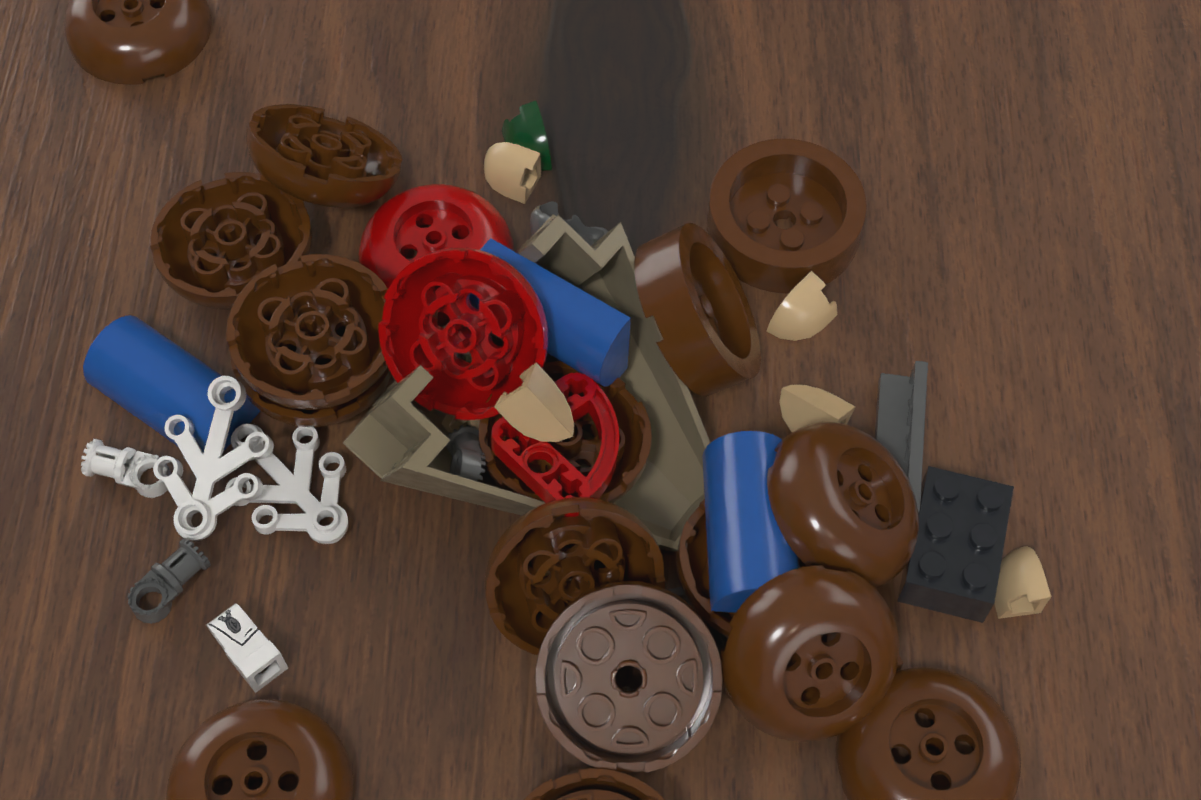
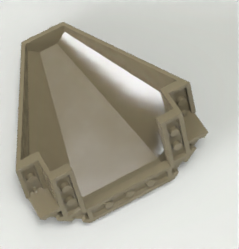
[343,214,710,552]

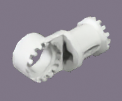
[81,439,171,498]

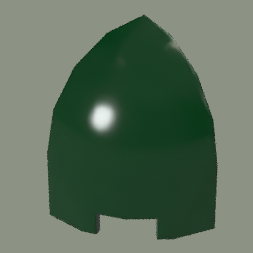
[502,100,552,171]

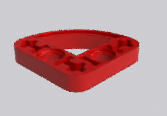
[491,372,619,517]

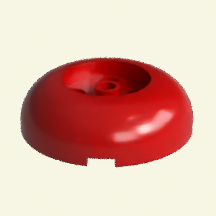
[358,184,514,326]
[378,248,548,420]

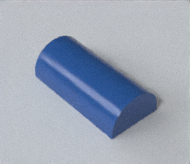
[469,238,631,386]
[83,315,260,453]
[702,431,800,613]

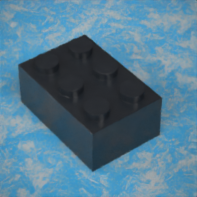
[897,466,1014,623]

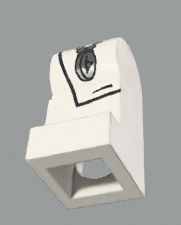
[206,603,288,693]

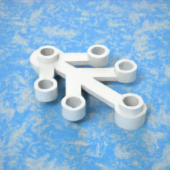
[153,376,274,541]
[225,424,349,544]

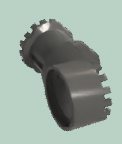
[446,425,487,483]
[128,538,211,624]

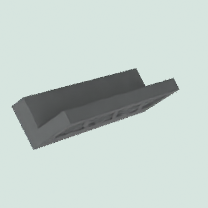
[874,361,928,514]

